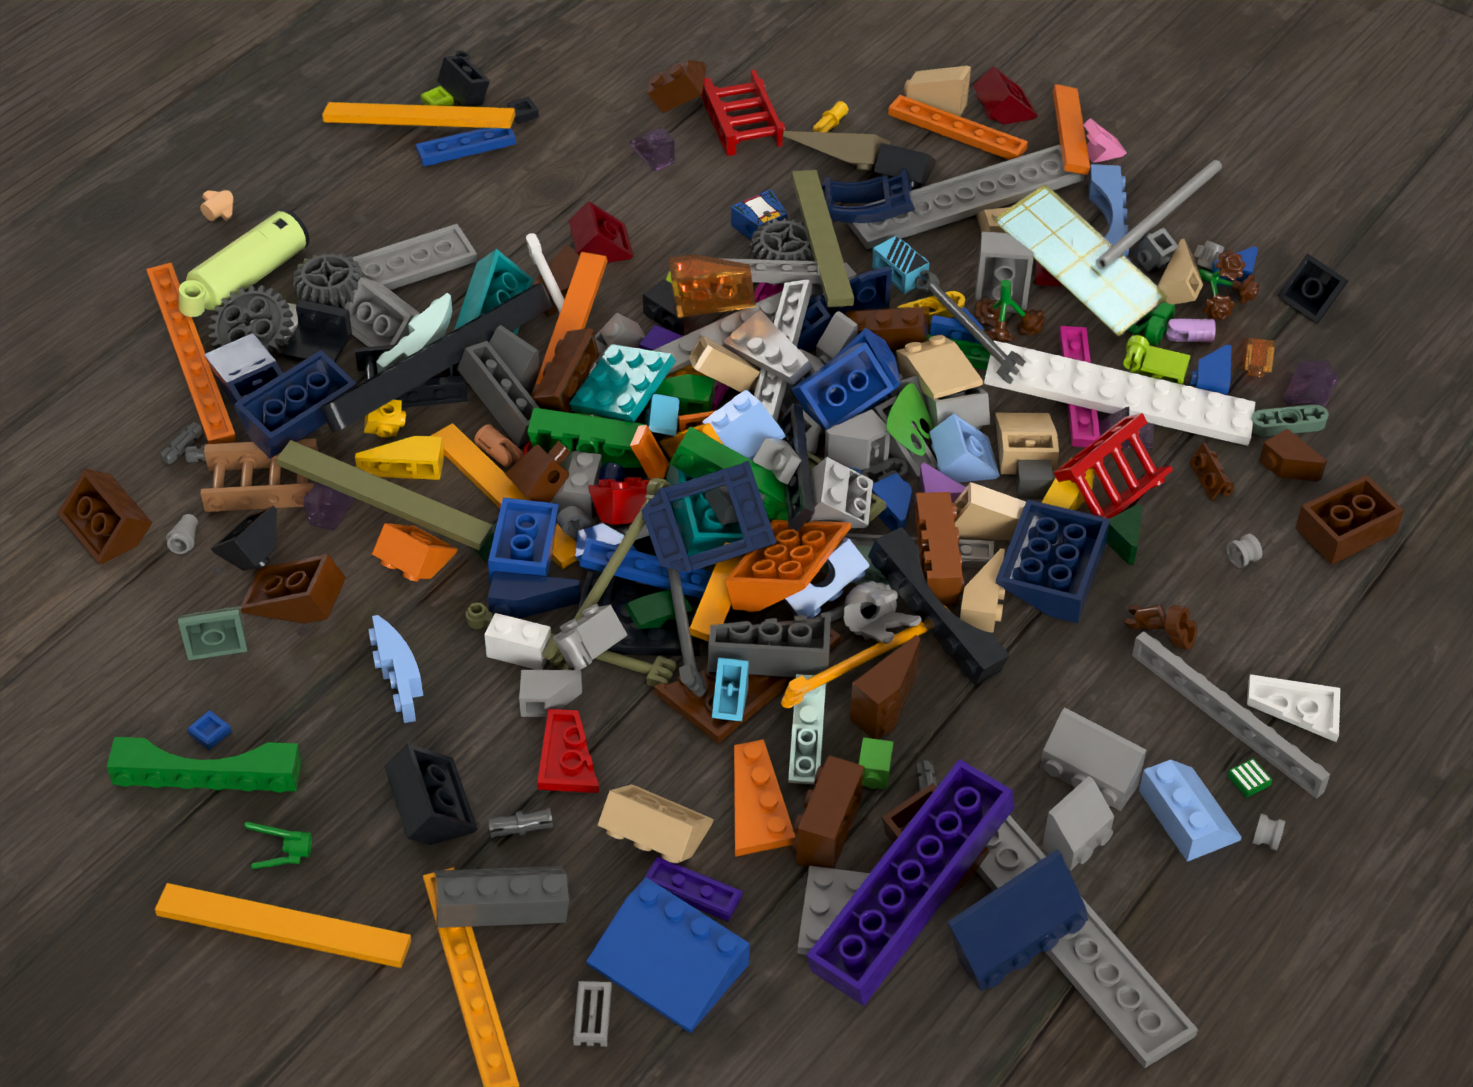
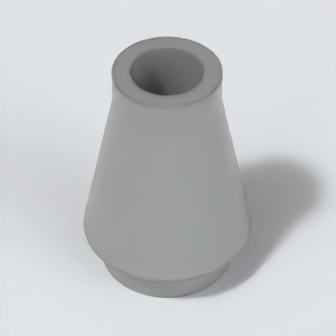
[166,514,198,554]

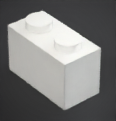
[485,613,551,670]

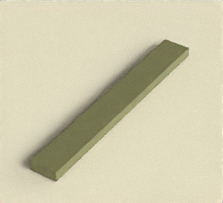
[791,170,854,307]
[277,440,492,550]

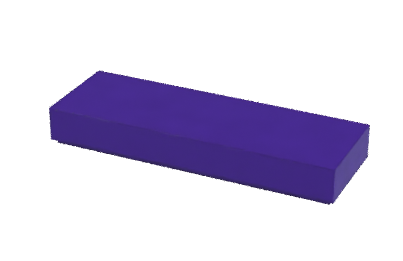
[643,856,742,922]

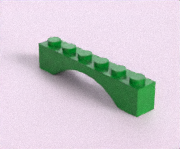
[107,737,302,792]

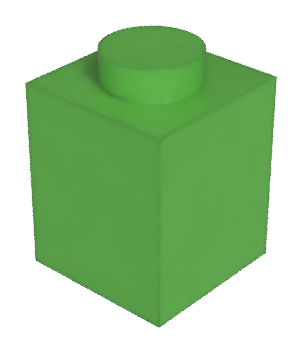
[859,738,893,789]

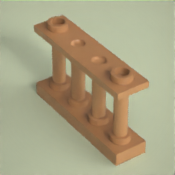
[201,439,318,512]

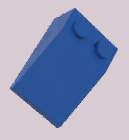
[830,328,901,415]
[488,497,559,584]

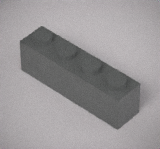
[458,341,540,447]

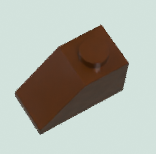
[1259,429,1327,482]

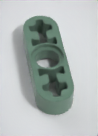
[1252,404,1329,437]

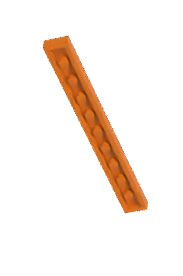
[146,263,237,444]

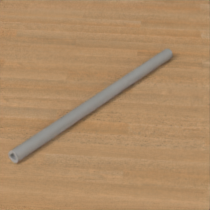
[1096,160,1222,270]

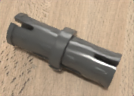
[488,808,553,838]

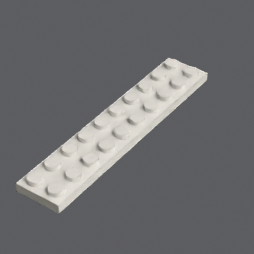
[984,341,1255,446]

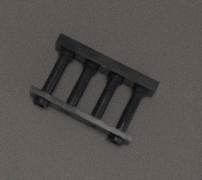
[355,344,468,408]

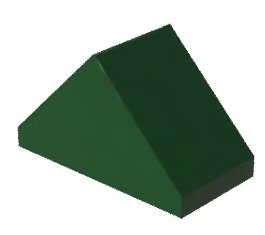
[1107,504,1143,565]

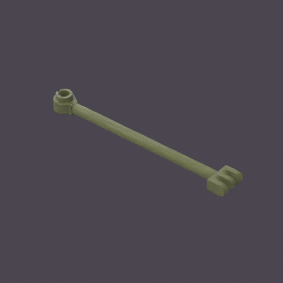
[542,478,672,670]
[466,603,677,687]

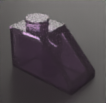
[630,127,675,171]

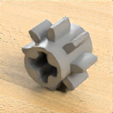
[1193,241,1224,271]

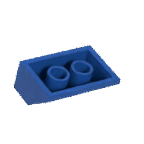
[791,342,895,432]

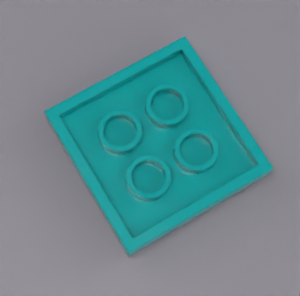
[569,344,676,422]

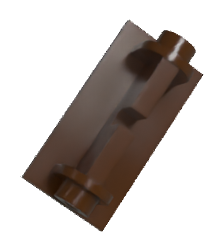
[1189,443,1234,501]

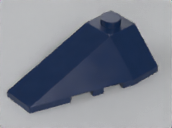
[807,267,892,317]

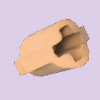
[200,190,233,221]

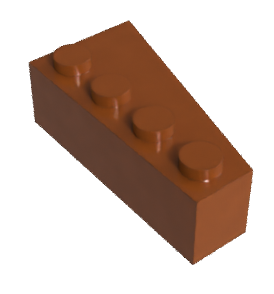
[914,492,964,606]

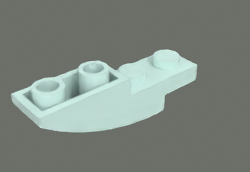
[376,293,452,373]
[788,674,826,785]

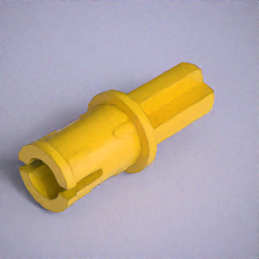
[813,101,849,133]

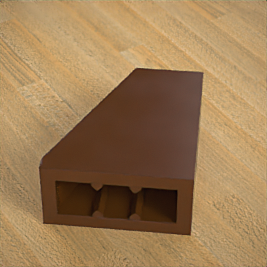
[532,245,598,317]

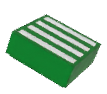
[1227,758,1272,798]

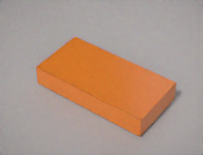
[630,425,669,480]

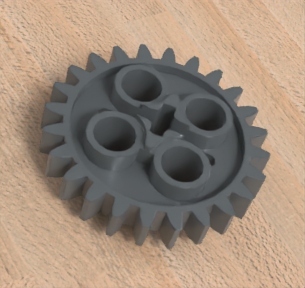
[208,285,294,356]

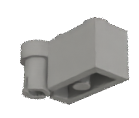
[553,604,627,671]

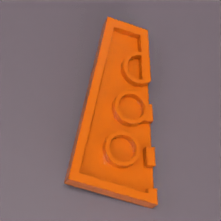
[734,739,796,857]

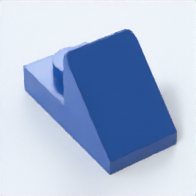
[930,307,983,344]

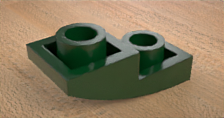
[625,590,693,629]

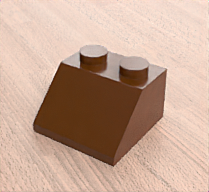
[647,60,707,113]

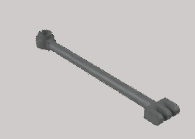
[916,270,1026,384]
[667,568,706,697]

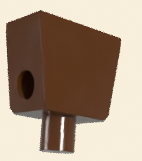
[505,441,571,503]

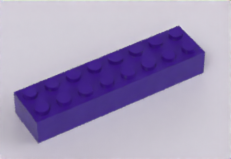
[806,759,1015,1006]

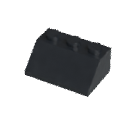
[384,743,477,845]

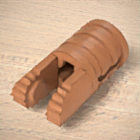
[474,424,524,467]

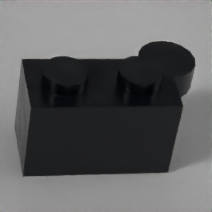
[437,50,490,107]

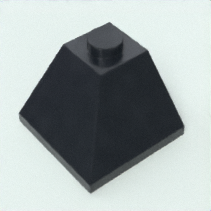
[1277,253,1349,323]
[211,505,277,571]

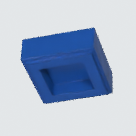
[187,710,232,750]

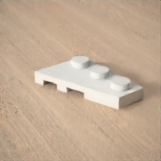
[1247,674,1340,742]

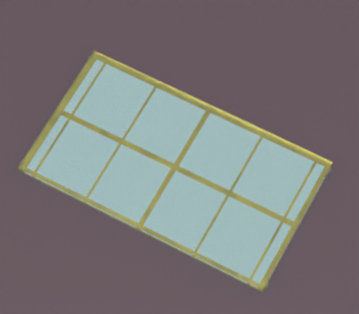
[994,184,1168,336]

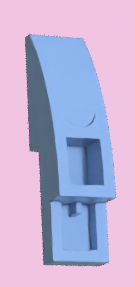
[368,615,423,723]

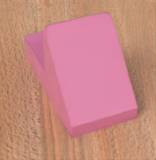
[1084,118,1127,163]

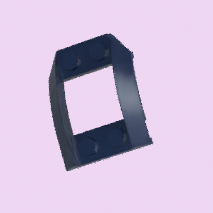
[821,168,916,223]
[641,460,777,572]

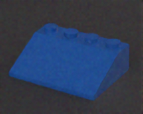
[587,877,750,1033]

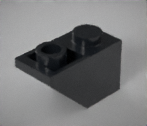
[643,279,684,336]

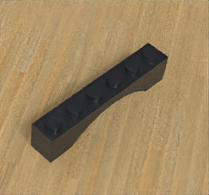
[868,527,1010,685]

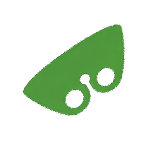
[886,383,934,456]

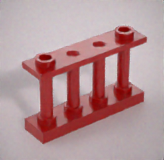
[701,70,786,156]
[1054,413,1173,519]

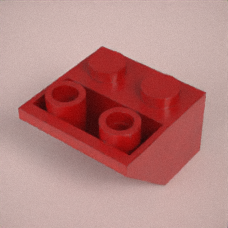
[589,477,650,525]

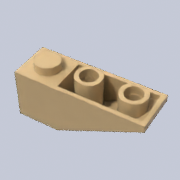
[1158,239,1203,305]
[960,549,1005,632]

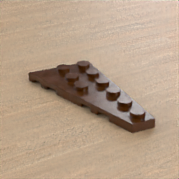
[654,628,841,744]

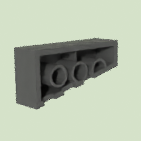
[708,612,831,677]

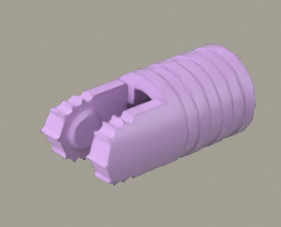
[1165,319,1215,343]

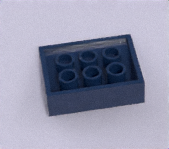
[996,499,1110,623]
[947,849,1088,992]

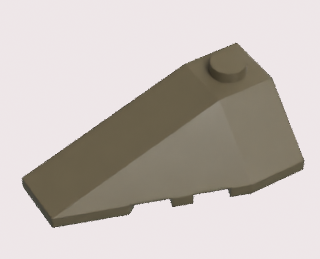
[783,131,890,171]

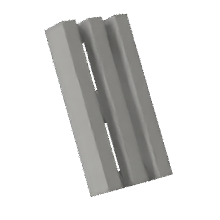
[573,981,612,1046]

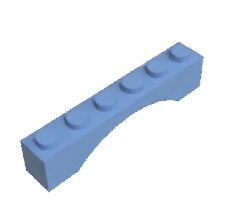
[1088,164,1130,267]

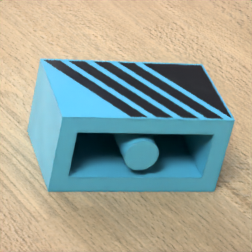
[872,236,929,294]

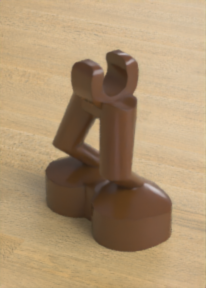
[1123,605,1197,650]

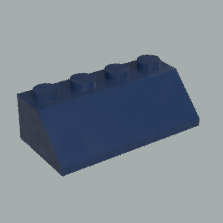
[234,350,357,459]

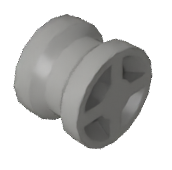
[1226,534,1262,568]
[1253,814,1286,851]

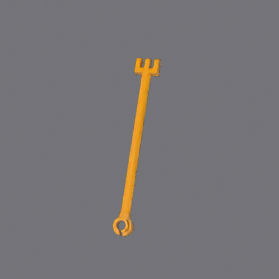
[781,605,952,708]

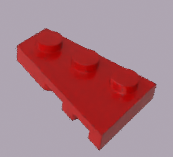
[537,709,599,793]

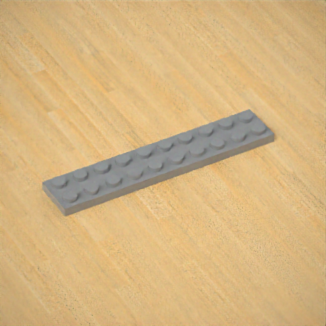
[847,145,1084,249]
[976,815,1198,1069]

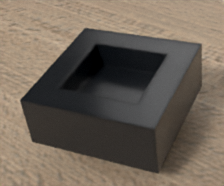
[507,96,539,124]

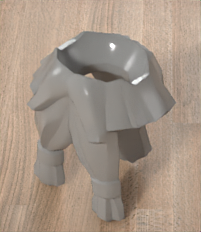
[843,581,922,644]

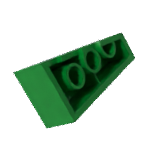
[527,408,646,468]

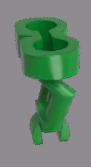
[1127,302,1175,346]

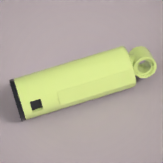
[178,209,309,317]

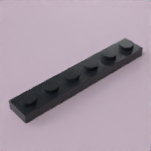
[778,403,815,531]

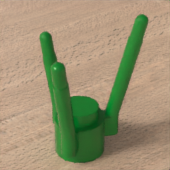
[244,822,312,869]

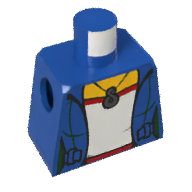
[731,189,788,240]

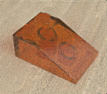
[669,254,756,318]

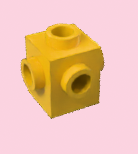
[364,399,406,438]

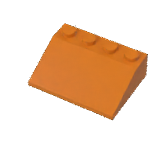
[725,520,851,612]

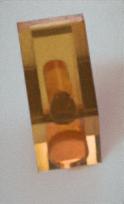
[1242,338,1275,377]

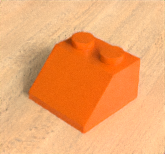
[372,523,458,582]

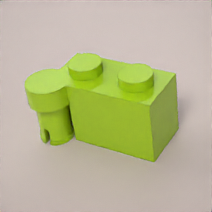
[1123,335,1191,385]

